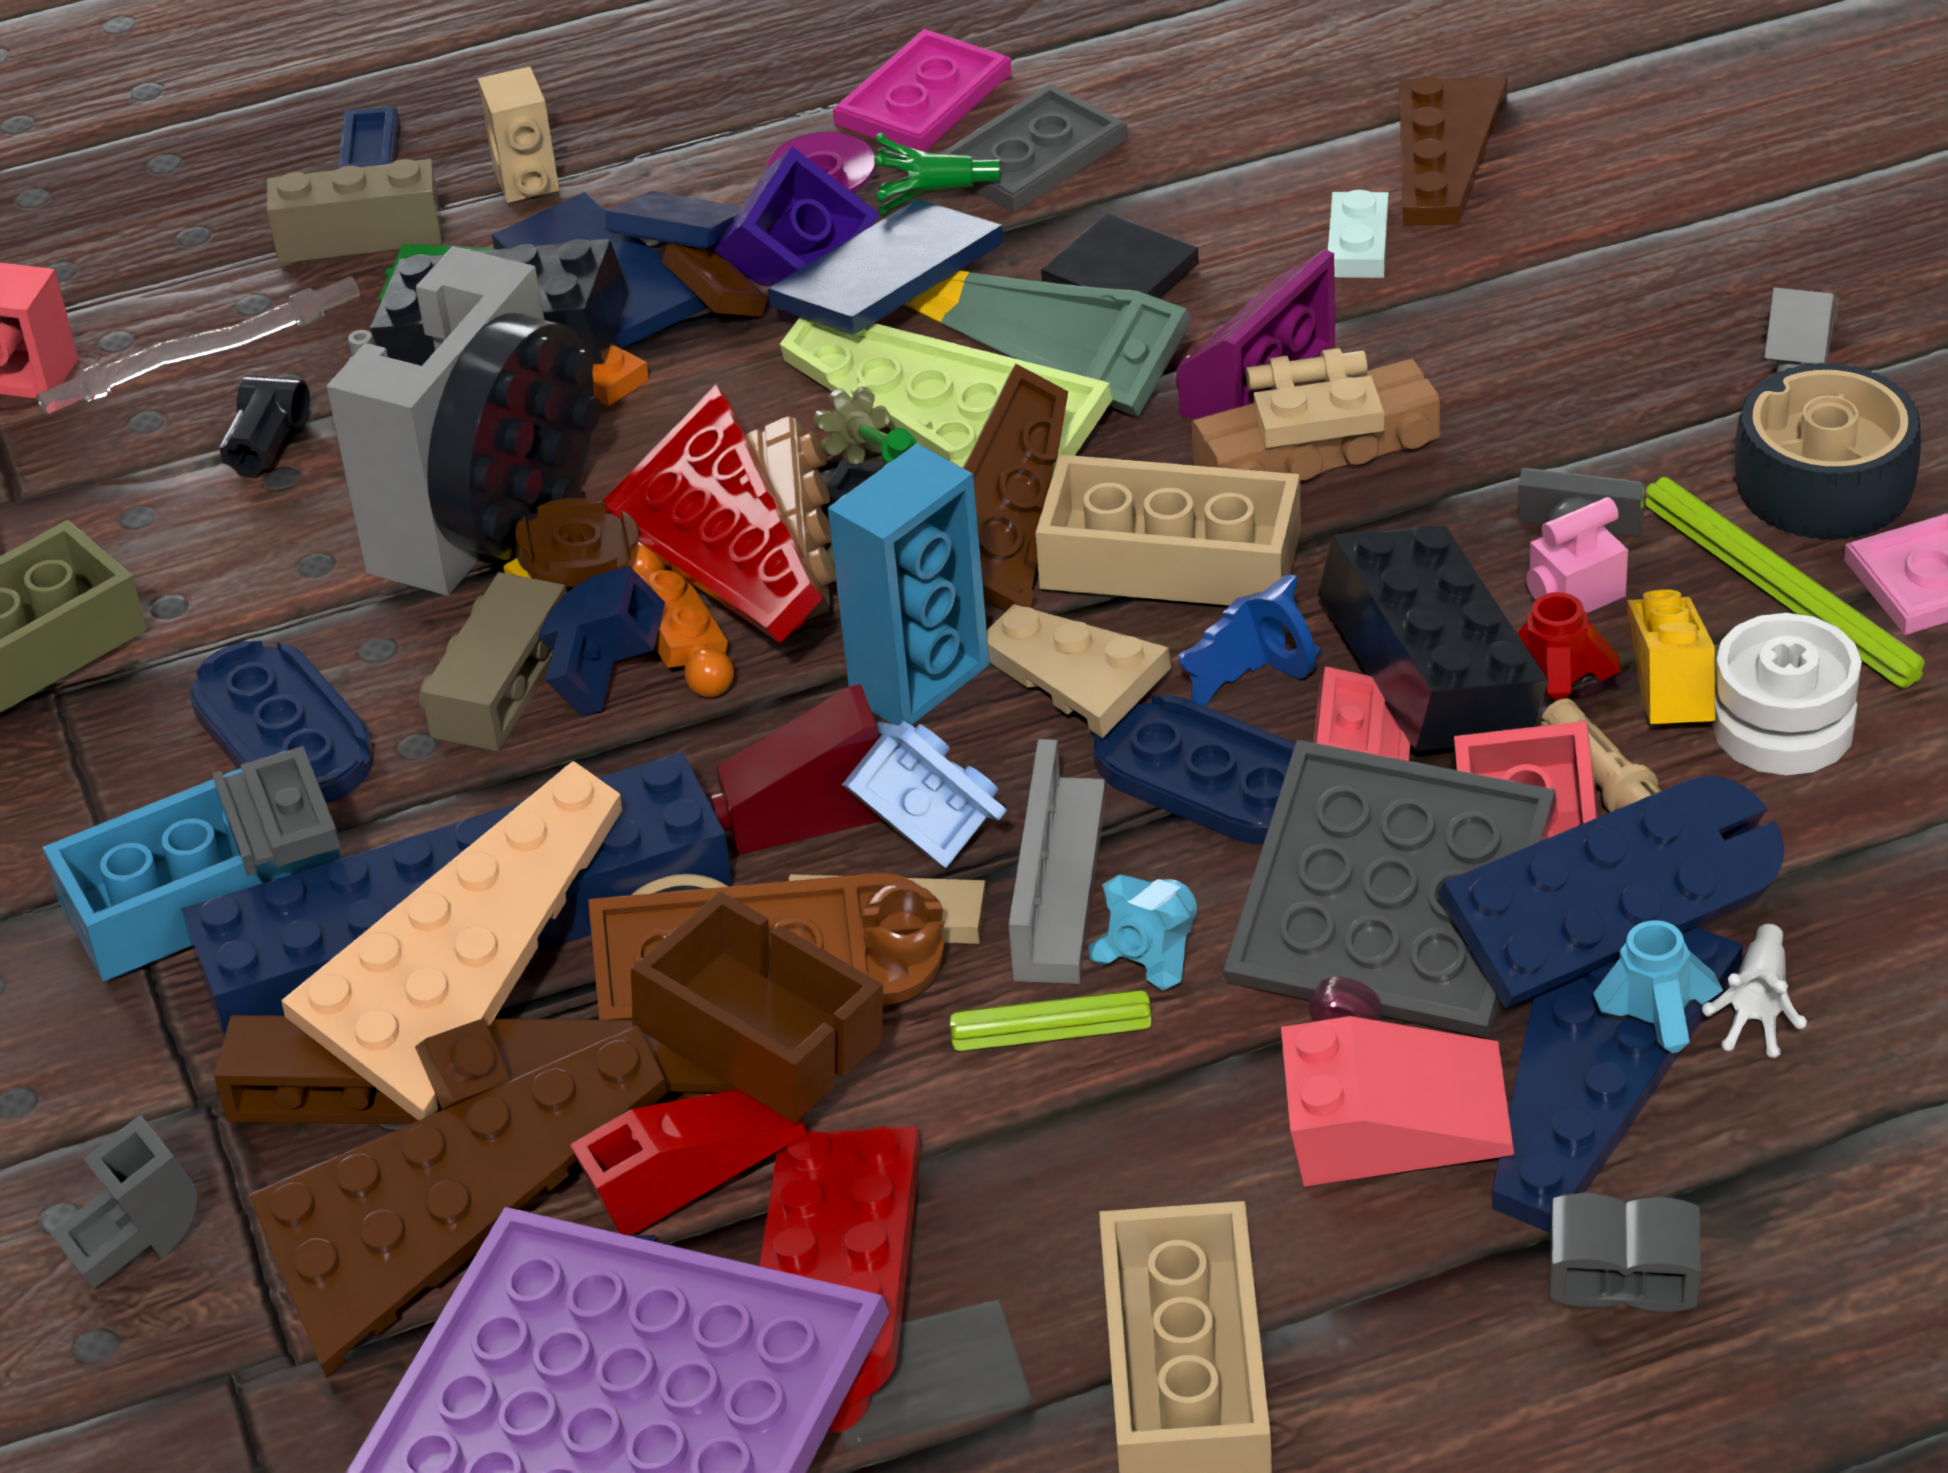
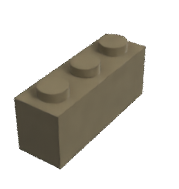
[267,159,442,264]
[419,572,567,752]

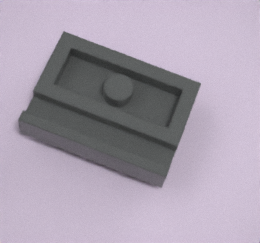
[212,746,340,876]

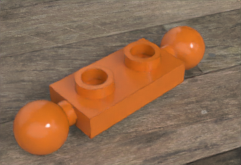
[631,542,734,698]

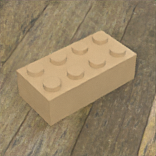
[1036,455,1301,605]
[1099,1201,1272,1473]

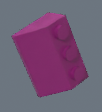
[1176,249,1335,420]

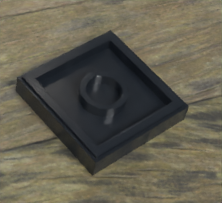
[1041,212,1199,299]

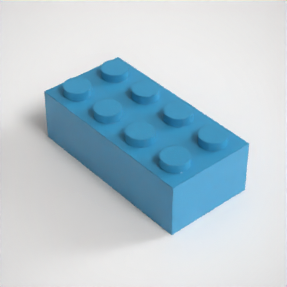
[828,444,989,726]
[42,751,341,982]

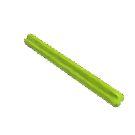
[1645,477,1925,689]

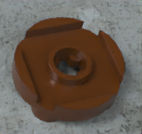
[516,498,638,587]

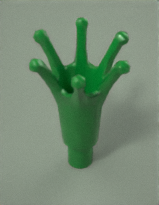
[874,133,1000,216]

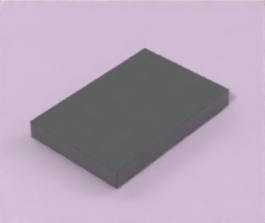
[941,84,1128,213]

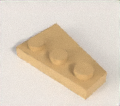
[987,604,1171,738]

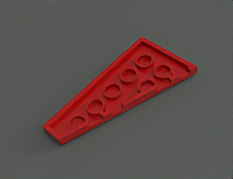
[602,385,823,643]

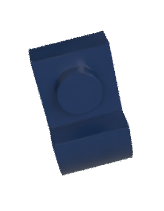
[538,566,665,716]

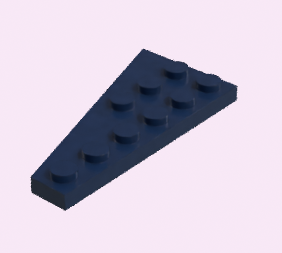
[1492,927,1743,1233]

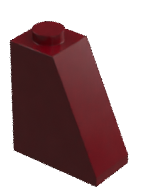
[710,684,884,855]

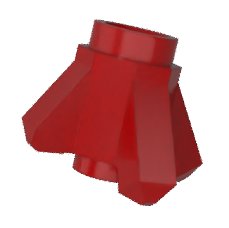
[1517,592,1620,701]

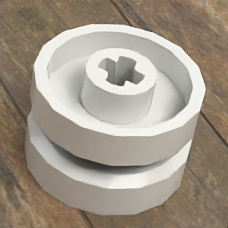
[1712,613,1862,775]

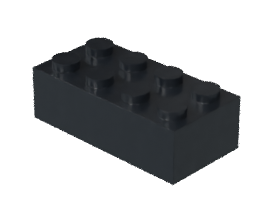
[370,239,629,366]
[1318,526,1548,751]

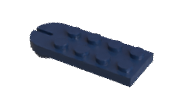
[1437,776,1784,1008]

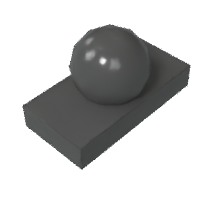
[1518,468,1644,537]

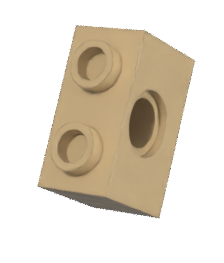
[478,66,560,203]

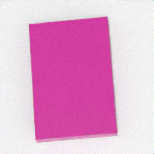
[833,29,1012,152]

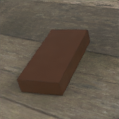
[661,243,768,317]

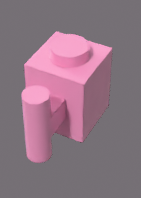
[1526,497,1628,613]

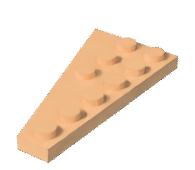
[281,761,622,1121]

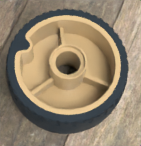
[1735,363,1921,540]

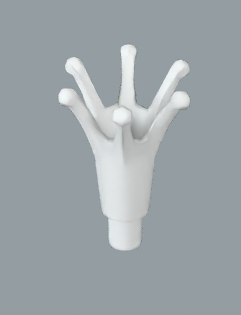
[1702,924,1807,1059]

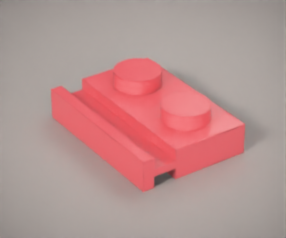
[1313,666,1410,761]

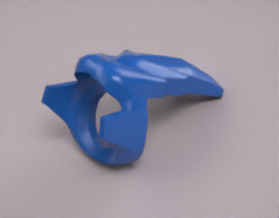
[1178,574,1322,706]

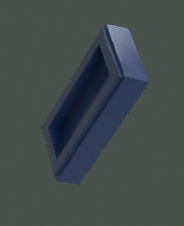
[338,107,400,169]

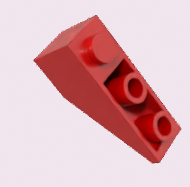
[570,1089,807,1235]

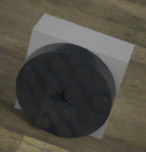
[327,246,601,596]

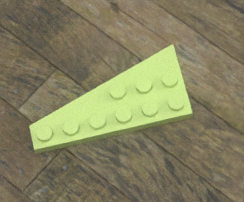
[780,317,1113,484]

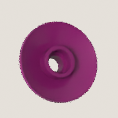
[766,132,876,193]

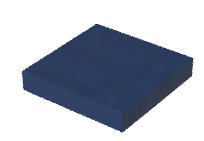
[605,191,742,249]

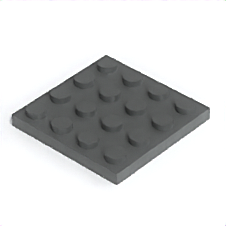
[1223,739,1557,1038]

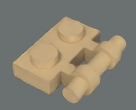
[1246,348,1384,448]

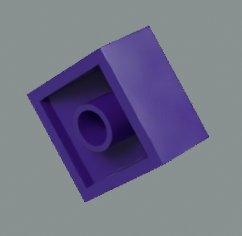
[714,146,880,287]

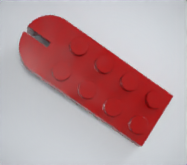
[759,1126,921,1434]

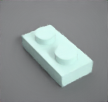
[1328,190,1388,278]

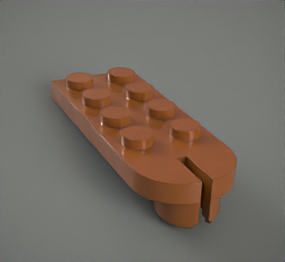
[588,873,945,1021]

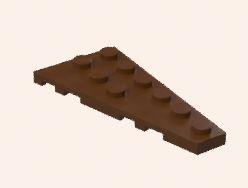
[249,1025,668,1378]

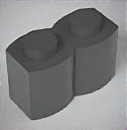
[1550,1192,1701,1312]

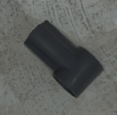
[219,375,310,478]

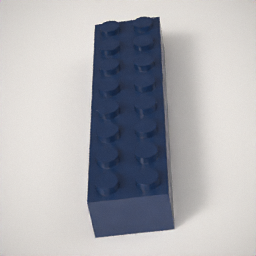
[182,751,733,1038]

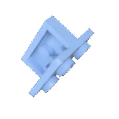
[842,721,1007,868]

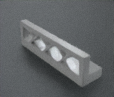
[1009,739,1106,984]

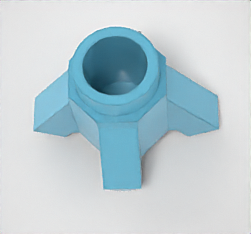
[1088,874,1197,992]
[1593,920,1723,1053]

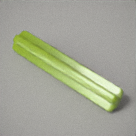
[949,990,1152,1052]

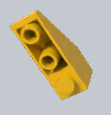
[1627,590,1715,724]

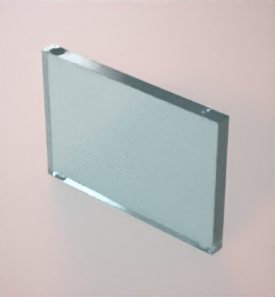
[841,1300,1032,1449]

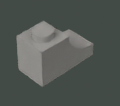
[1765,287,1839,372]

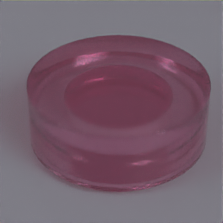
[1309,977,1382,1021]

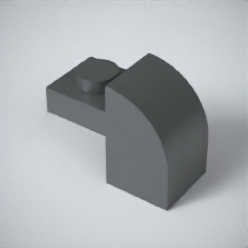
[50,1115,197,1289]

